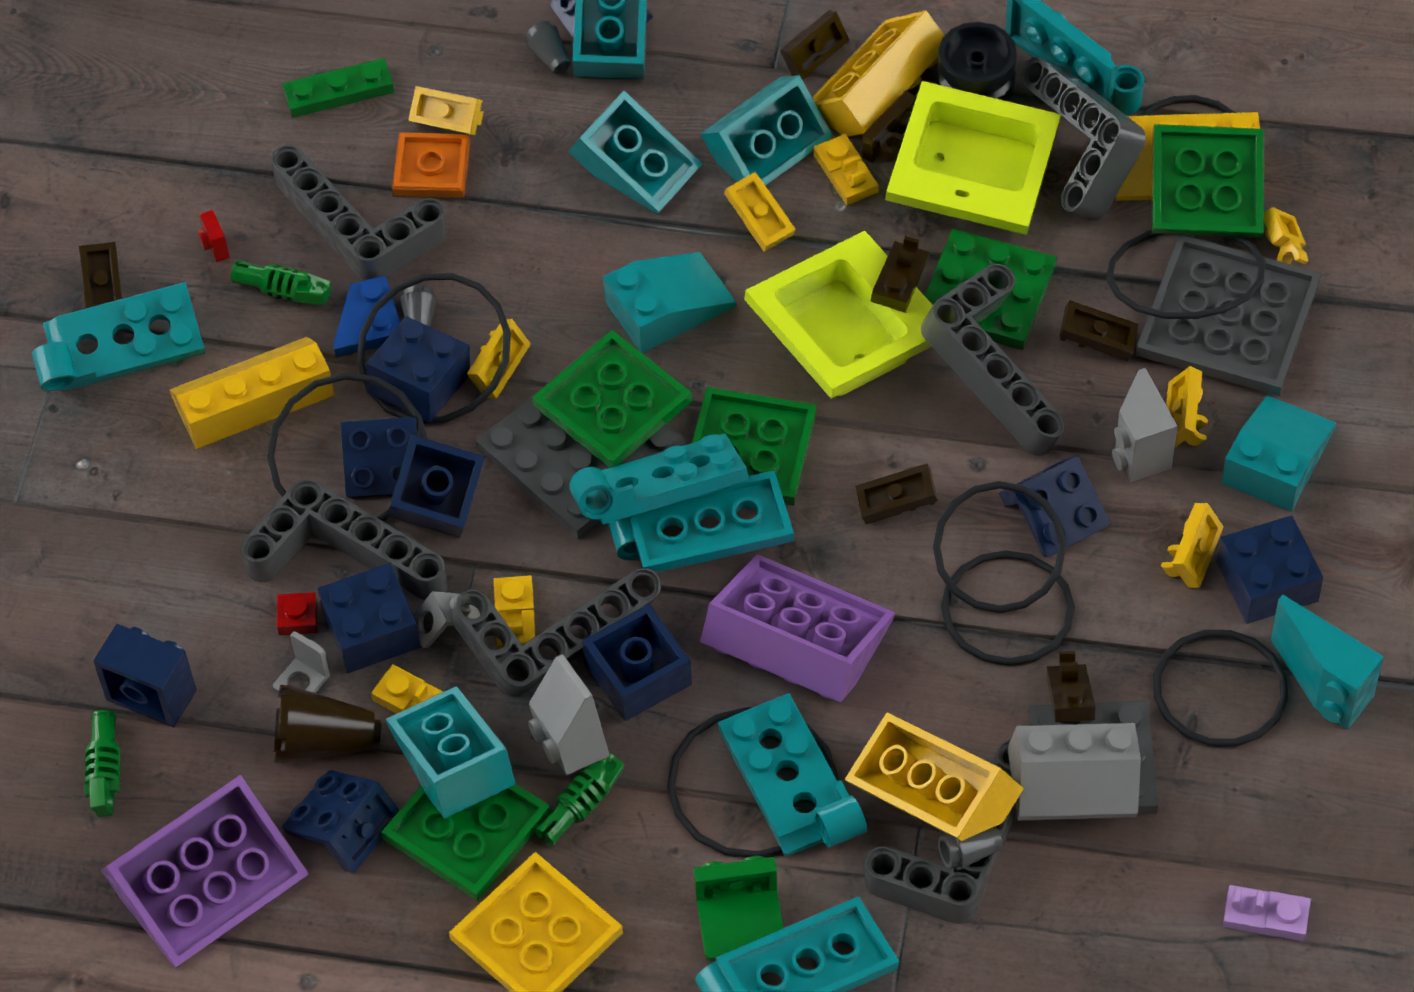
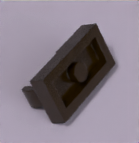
[780,10,850,80]
[862,91,917,163]
[870,236,930,313]
[79,242,122,308]
[1059,300,1139,361]
[855,463,938,525]
[1047,651,1095,722]

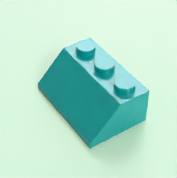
[700,75,833,185]

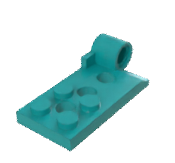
[1005,0,1145,115]
[31,282,206,392]
[569,433,749,525]
[608,470,794,572]
[718,693,867,858]
[695,896,900,992]

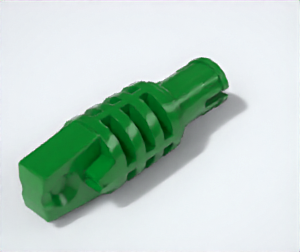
[230,260,332,305]
[84,709,121,817]
[534,752,624,847]

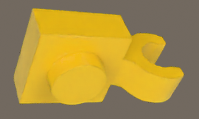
[1264,207,1308,264]

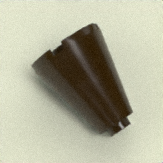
[274,685,382,764]

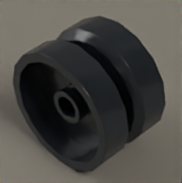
[937,22,1017,101]

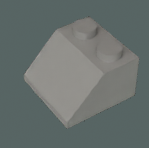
[1112,367,1178,483]
[528,654,610,775]

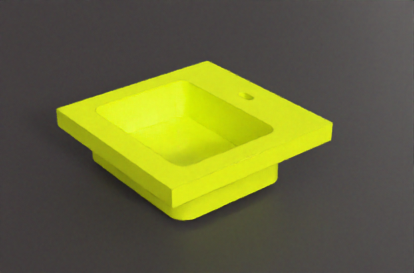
[885,81,1061,235]
[744,231,933,399]

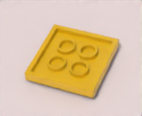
[449,852,623,992]

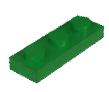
[282,58,394,118]

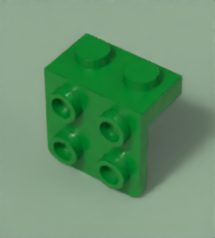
[693,856,784,962]

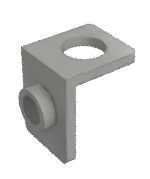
[413,591,480,648]
[273,631,330,693]

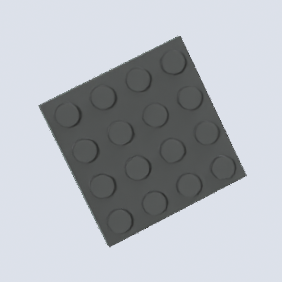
[1136,234,1322,396]
[476,390,688,539]

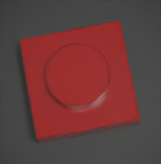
[197,210,230,262]
[277,592,317,635]

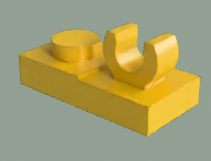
[408,86,484,135]
[814,134,879,206]
[724,172,796,252]
[467,319,531,399]
[1166,366,1208,447]
[1161,503,1224,588]
[493,575,536,650]
[371,664,443,714]

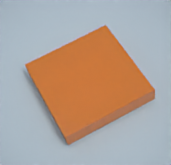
[392,132,471,198]

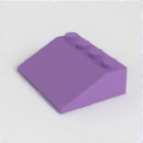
[700,554,895,702]
[101,774,309,968]

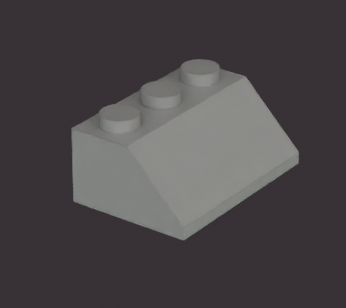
[1008,723,1141,820]

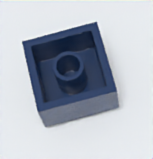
[366,316,470,422]
[387,434,485,538]
[1216,515,1324,624]
[317,562,421,674]
[582,604,692,721]
[93,624,197,728]

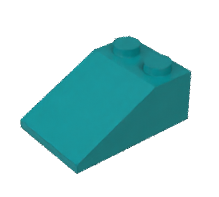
[572,0,647,79]
[568,90,703,214]
[603,252,737,353]
[1221,395,1337,512]
[1271,595,1384,729]
[386,686,516,818]

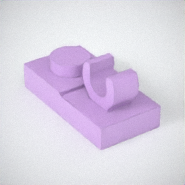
[1222,885,1311,942]

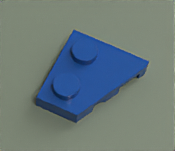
[333,275,400,358]

